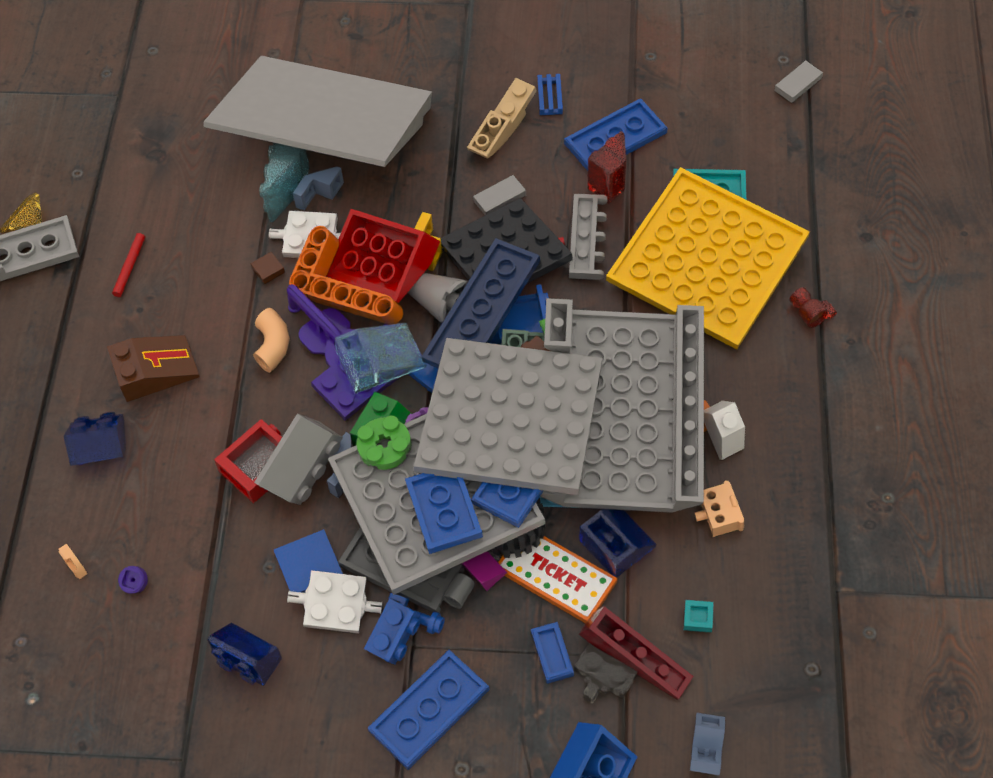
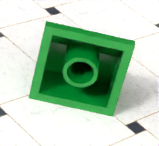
[350,392,412,447]

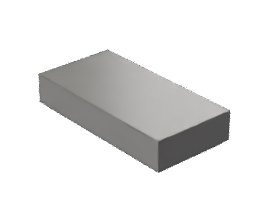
[774,60,823,103]
[473,175,526,215]

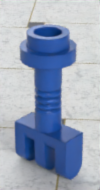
[386,593,445,634]

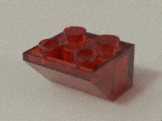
[587,131,626,204]

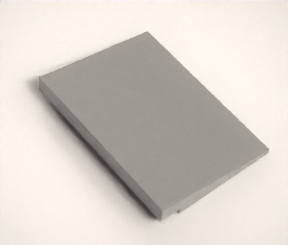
[204,56,432,167]

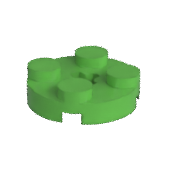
[356,416,412,470]

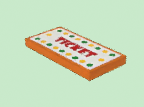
[498,536,618,624]

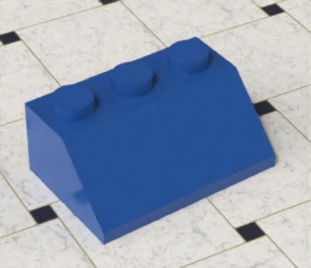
[550,722,637,778]

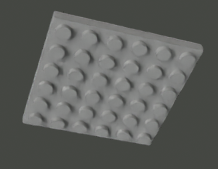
[414,338,602,495]
[328,414,545,595]

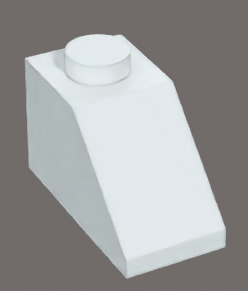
[704,401,745,460]

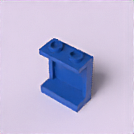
[490,284,549,345]

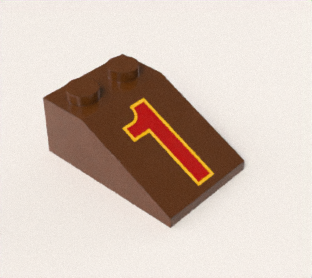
[107,335,200,402]

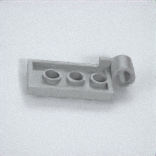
[0,215,79,281]

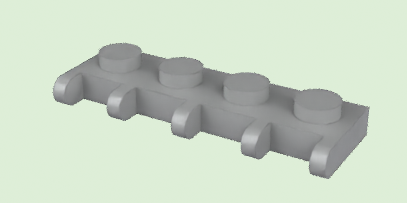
[569,194,607,280]

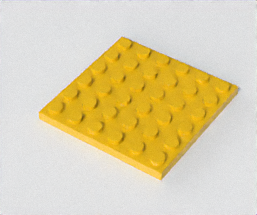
[606,167,810,349]

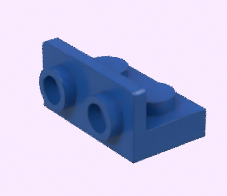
[364,598,421,665]

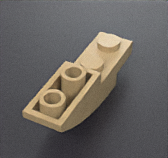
[467,78,536,159]

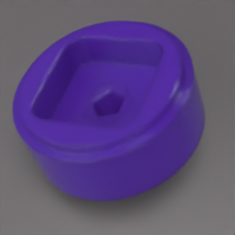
[118,566,148,594]

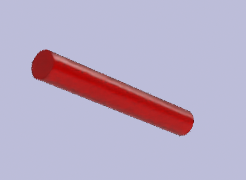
[112,233,146,297]

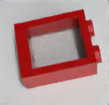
[214,419,282,504]

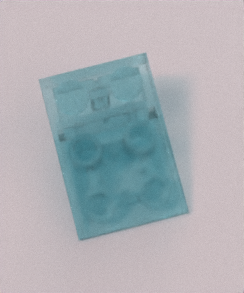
[260,142,309,222]
[335,323,427,394]

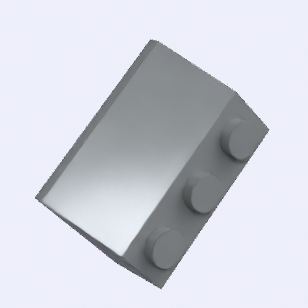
[254,414,343,505]

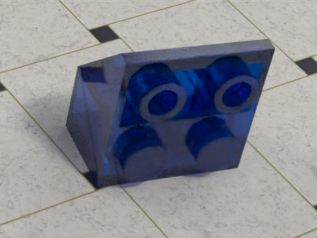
[64,412,126,466]
[579,509,657,578]
[207,622,282,686]

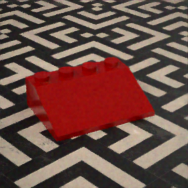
[326,209,440,303]

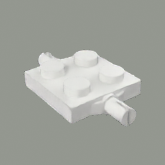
[269,211,341,258]
[287,570,382,634]

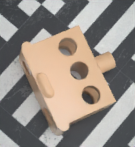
[694,480,744,537]

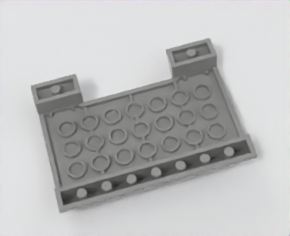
[540,298,704,512]

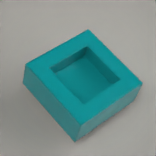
[683,600,713,632]

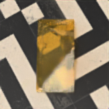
[0,192,42,233]

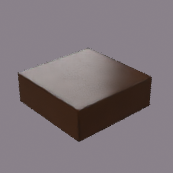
[250,252,285,284]

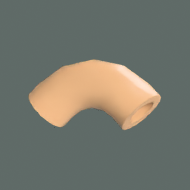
[253,308,290,373]

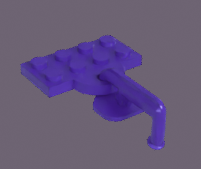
[287,284,422,421]

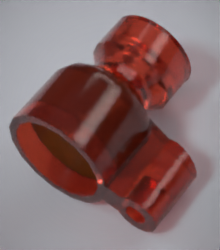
[789,287,837,328]

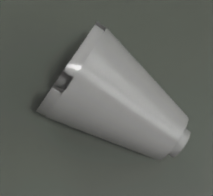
[408,273,468,323]

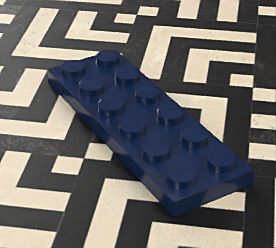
[421,238,540,369]

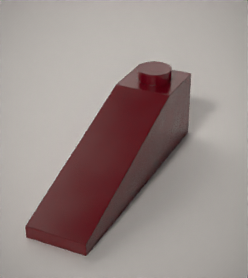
[579,606,694,700]

